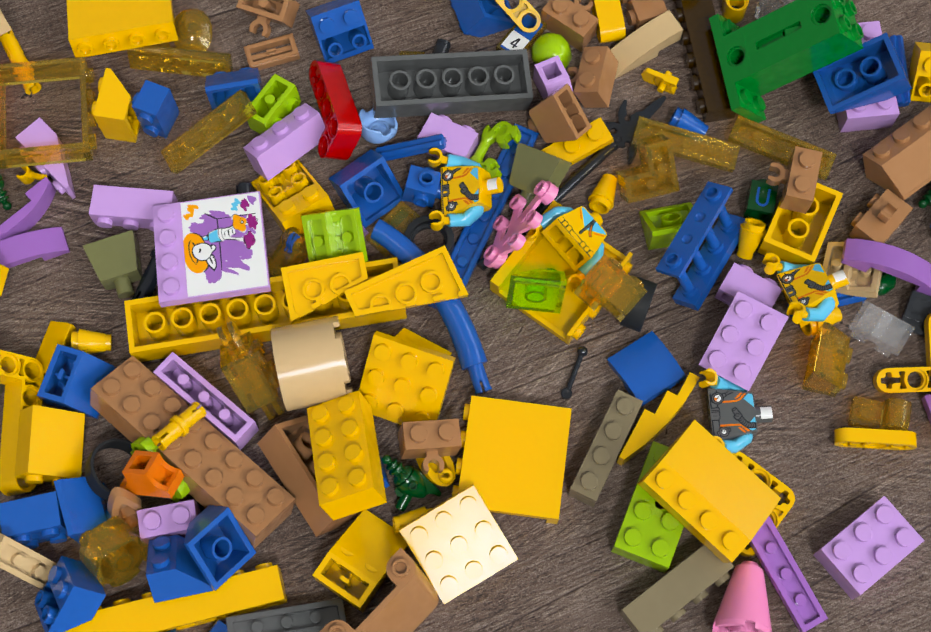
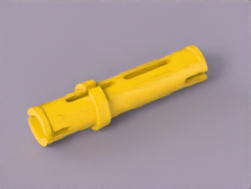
[0,26,41,95]

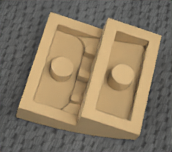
[823,242,882,298]

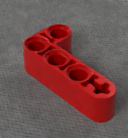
[309,60,362,161]

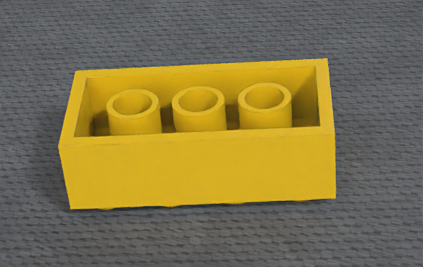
[307,390,387,521]

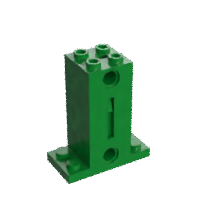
[709,0,864,123]

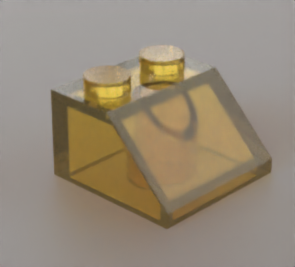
[802,322,853,397]

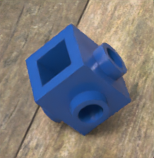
[402,165,441,208]

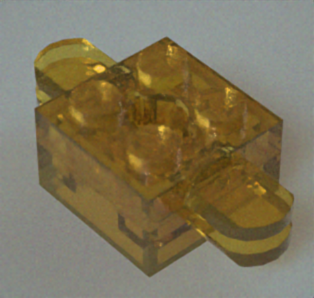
[217,320,285,420]

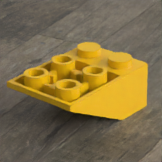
[250,160,335,245]
[312,510,408,612]

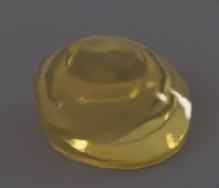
[173,9,212,57]

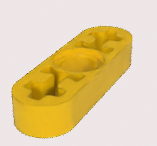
[834,428,917,450]

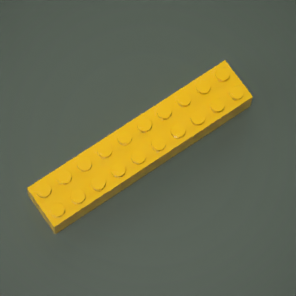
[124,257,407,362]

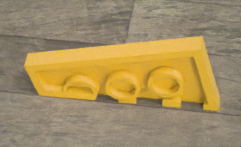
[344,245,468,318]

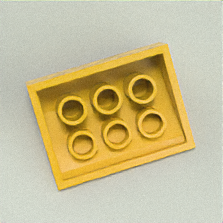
[637,420,781,563]

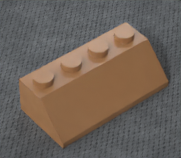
[862,105,931,201]
[257,415,362,537]

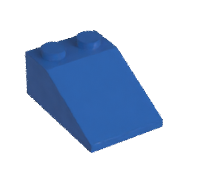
[813,32,912,114]

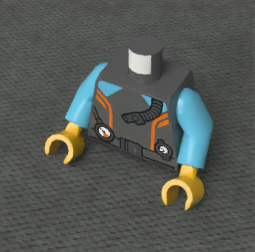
[698,369,773,454]

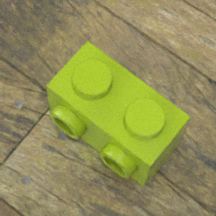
[244,74,301,134]

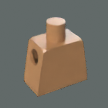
[528,83,592,143]

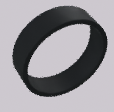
[85,438,137,501]

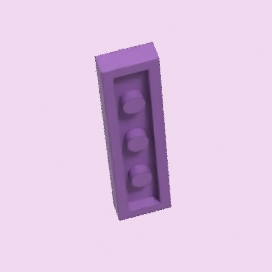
[749,516,828,632]

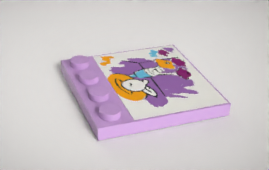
[152,191,271,307]

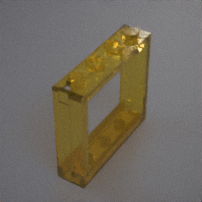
[0,57,97,169]

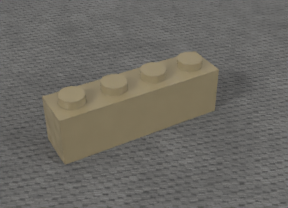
[568,390,643,508]
[619,545,734,632]

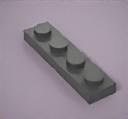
[226,598,346,632]

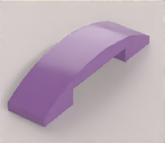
[0,177,56,240]
[0,227,70,268]
[841,238,931,296]

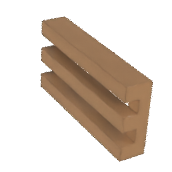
[244,33,300,70]

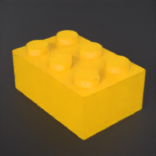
[758,183,843,264]

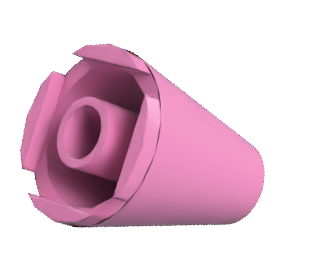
[712,561,772,632]

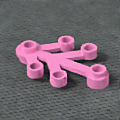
[483,180,558,269]

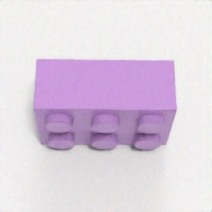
[699,291,789,391]
[813,496,924,600]

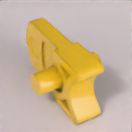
[641,68,679,95]

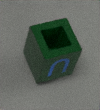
[743,179,779,224]

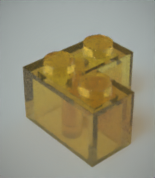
[616,134,680,203]
[574,254,647,322]

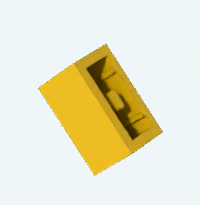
[909,42,931,102]
[91,68,141,143]

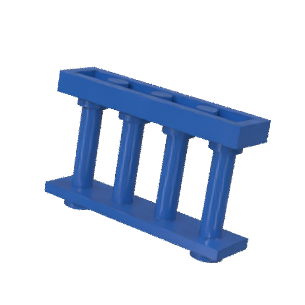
[656,181,745,311]

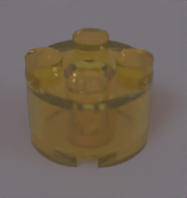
[79,516,148,587]

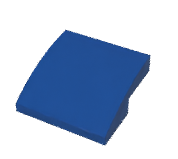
[607,331,686,407]

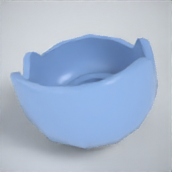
[359,108,398,144]

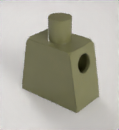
[509,142,572,208]
[83,230,143,299]

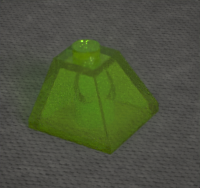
[506,268,567,313]

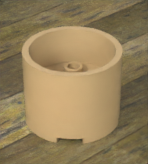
[271,316,353,411]

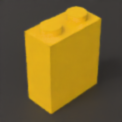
[15,405,85,487]

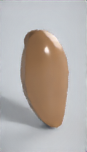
[107,487,143,529]

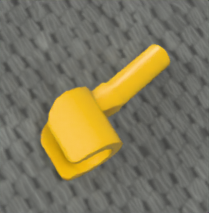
[16,164,47,185]

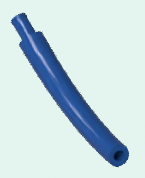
[371,219,492,395]

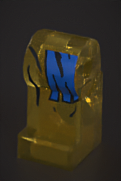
[268,227,308,276]

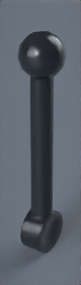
[561,346,588,400]

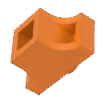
[120,450,185,499]

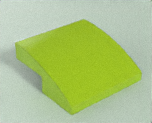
[301,207,368,262]

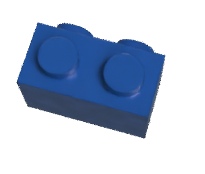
[132,80,180,138]

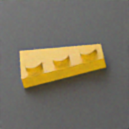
[281,252,368,323]

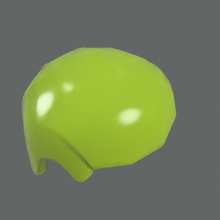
[531,33,572,68]

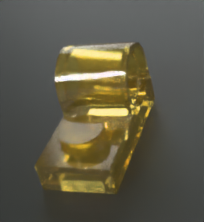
[848,396,912,431]

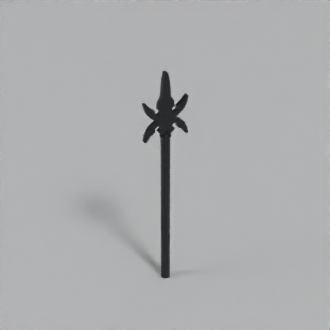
[477,96,666,271]

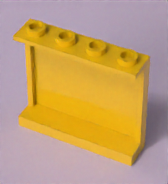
[66,0,179,59]
[490,200,633,345]
[452,395,572,524]

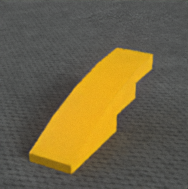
[617,372,700,466]

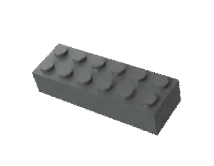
[369,49,533,118]

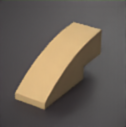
[611,10,683,79]

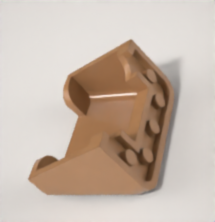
[320,548,439,632]

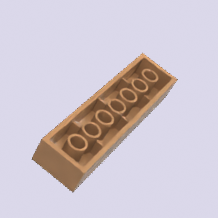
[90,355,296,549]

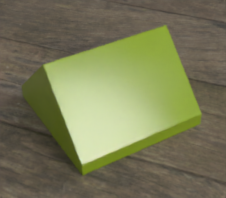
[639,202,693,250]

